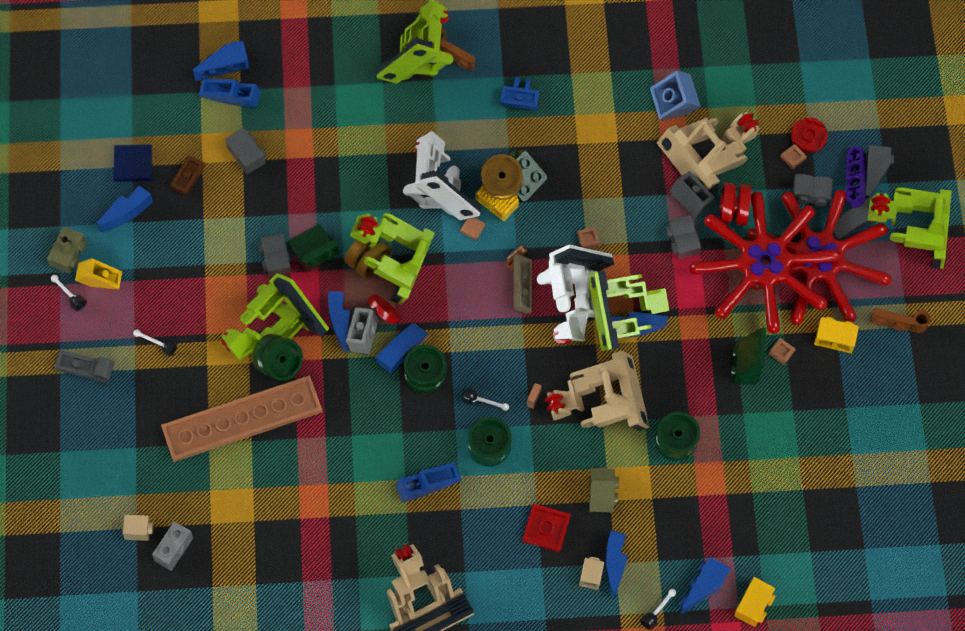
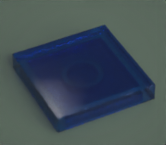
[113,144,152,182]

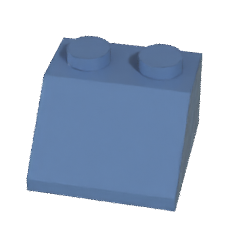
[650,70,700,120]

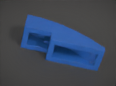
[199,79,262,107]
[97,186,153,232]
[328,291,351,353]
[611,311,668,338]
[376,323,429,374]
[395,462,462,503]
[605,530,628,598]

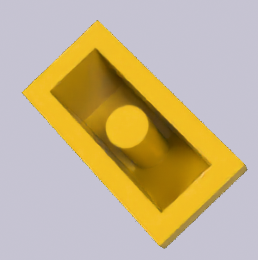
[75,258,122,290]

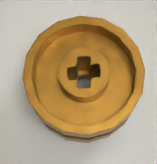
[481,154,523,200]
[344,237,393,279]

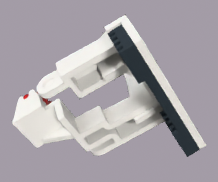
[403,131,481,220]
[537,245,615,344]

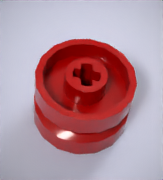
[719,182,751,226]

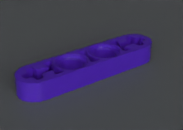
[846,146,866,208]

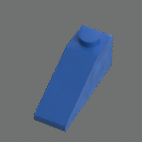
[193,41,249,81]

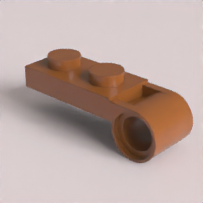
[440,28,476,72]
[870,308,931,333]

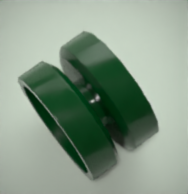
[252,334,303,381]
[404,345,446,394]
[655,411,700,461]
[468,417,512,466]

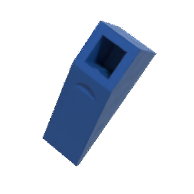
[679,557,730,614]

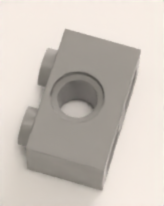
[346,307,379,354]
[152,521,193,571]

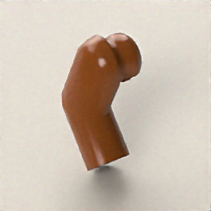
[506,244,528,270]

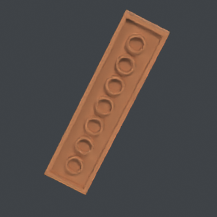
[161,375,323,462]

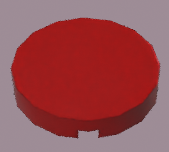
[790,117,828,153]
[368,294,401,324]

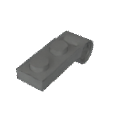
[54,350,115,382]

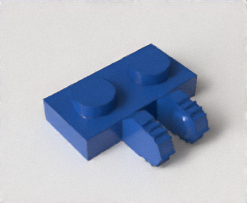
[500,76,539,110]

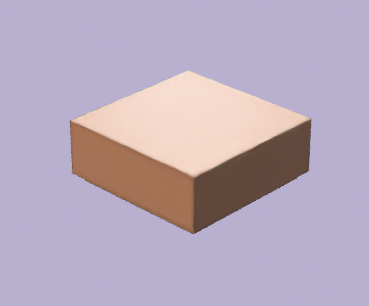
[780,144,807,170]
[460,217,486,241]
[577,227,600,249]
[768,338,796,365]
[527,383,542,409]

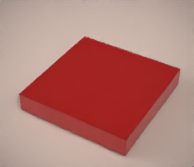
[522,504,571,552]

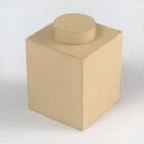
[123,515,153,541]
[579,557,604,590]

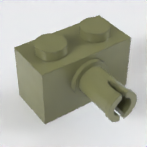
[47,226,87,274]
[589,467,619,512]

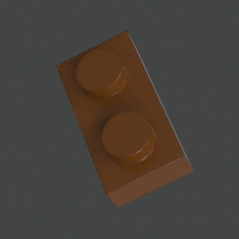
[170,155,205,196]

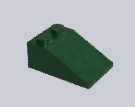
[731,328,766,385]

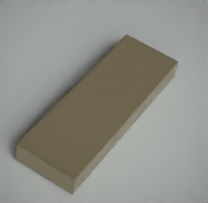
[514,254,532,314]

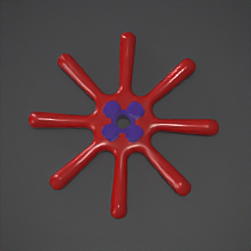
[746,190,892,325]
[689,191,841,334]

